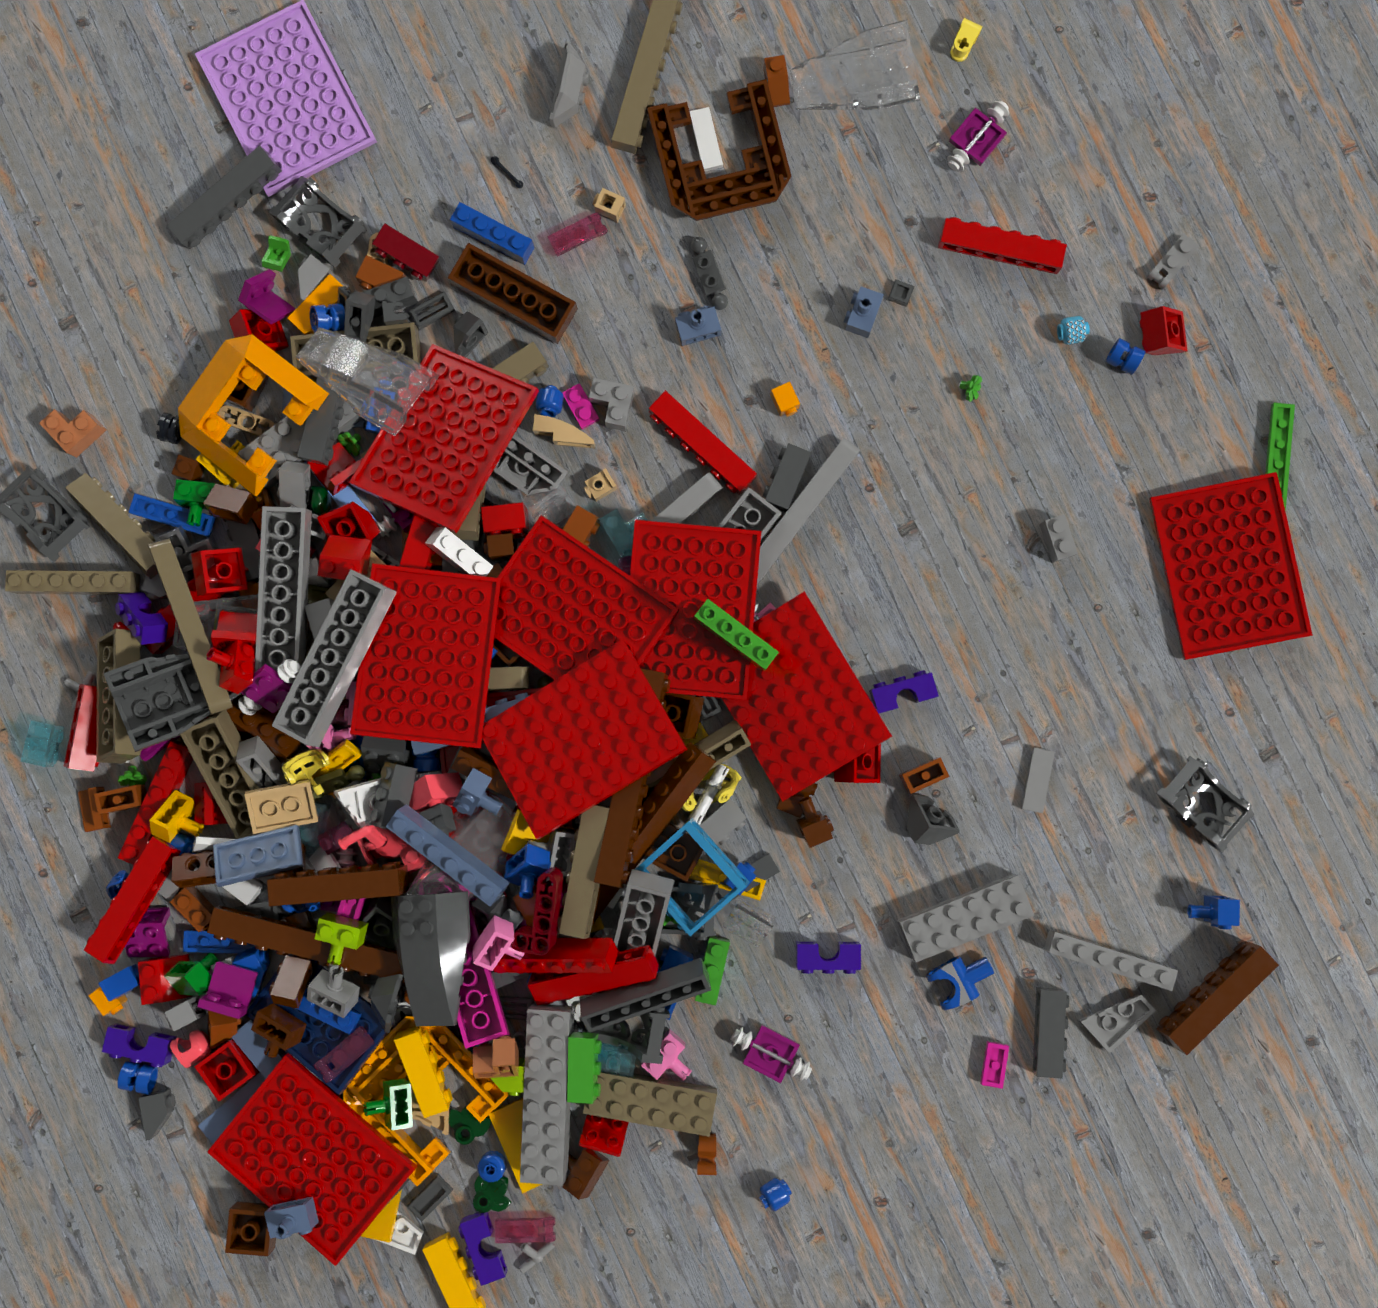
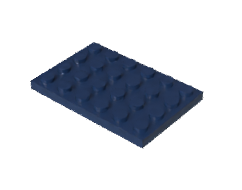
[246,954,394,1095]

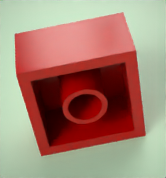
[481,502,530,538]
[194,1039,259,1102]

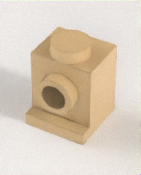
[593,188,626,223]
[584,468,617,502]

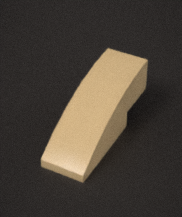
[533,414,596,449]

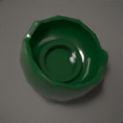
[311,486,332,516]

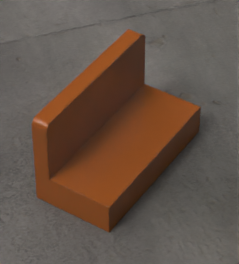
[78,786,111,832]

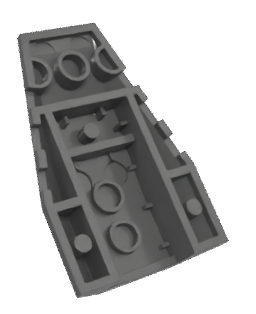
[103,650,242,752]
[391,891,471,1026]

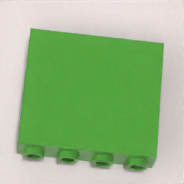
[694,599,779,670]

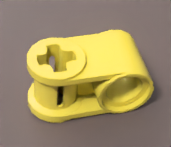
[950,18,983,62]

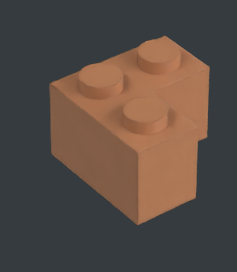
[39,409,107,458]
[473,1036,519,1079]

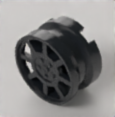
[156,412,182,444]

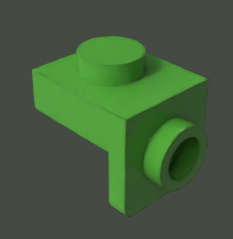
[261,235,291,272]

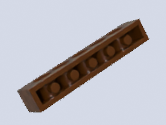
[171,843,305,888]

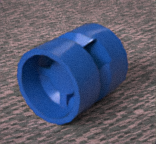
[309,304,345,333]
[1106,338,1145,375]
[411,744,441,772]
[118,1061,158,1095]

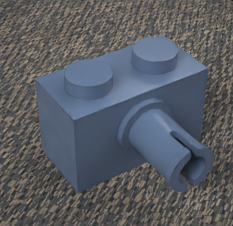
[844,286,884,338]
[675,306,721,346]
[452,768,503,816]
[264,1197,319,1239]

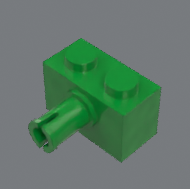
[173,479,218,526]
[164,953,218,996]
[363,1078,413,1131]

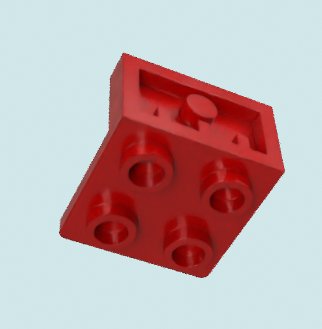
[307,442,363,496]
[211,611,257,651]

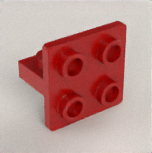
[194,782,228,825]
[579,1114,629,1157]

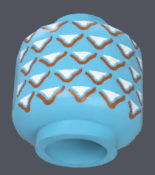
[1057,316,1090,345]

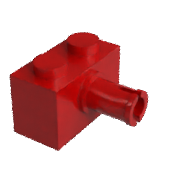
[206,639,256,694]

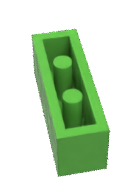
[695,936,730,1006]
[567,1032,602,1104]

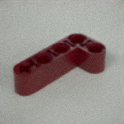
[511,867,563,956]

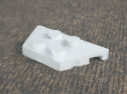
[334,778,381,828]

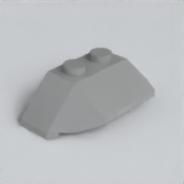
[549,41,589,128]
[494,434,568,496]

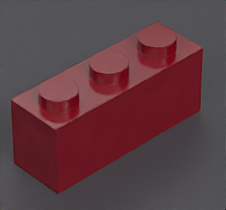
[372,223,439,282]

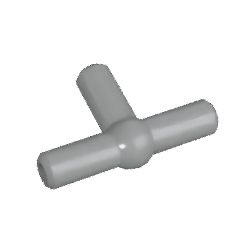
[64,671,96,710]
[519,1240,555,1274]

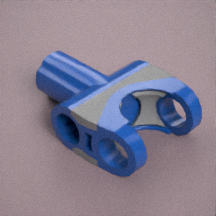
[926,956,994,1010]

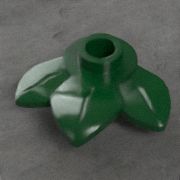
[449,1104,491,1145]
[473,1176,511,1213]

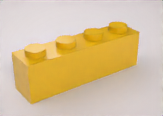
[394,1026,453,1118]
[422,1232,486,1308]

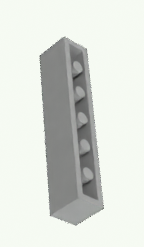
[1043,929,1178,991]

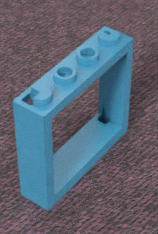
[635,818,750,936]

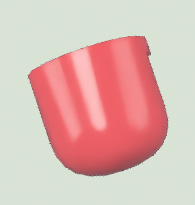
[170,1030,212,1068]

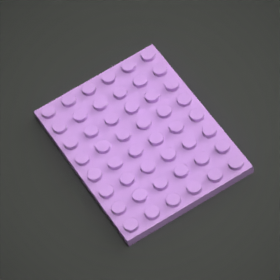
[195,0,377,197]

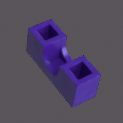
[115,592,168,645]
[869,670,939,714]
[796,942,861,974]
[102,1023,177,1067]
[458,1212,508,1286]

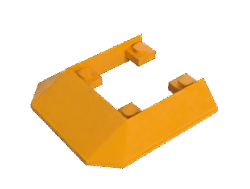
[178,334,330,496]
[343,1016,509,1186]

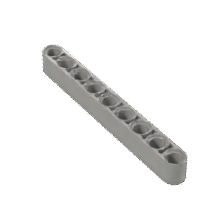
[757,438,860,585]

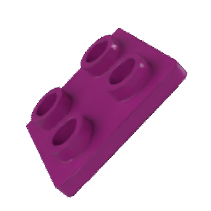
[238,269,295,324]
[125,907,170,957]
[197,961,258,1019]

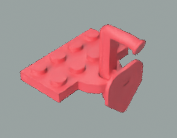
[338,825,431,874]

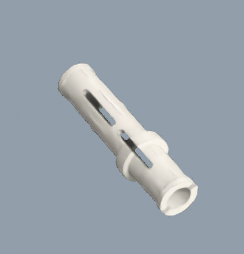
[688,764,730,825]

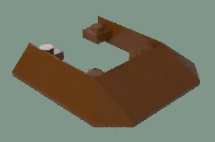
[647,79,791,221]

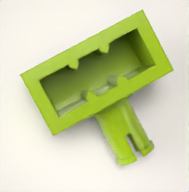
[315,913,368,965]

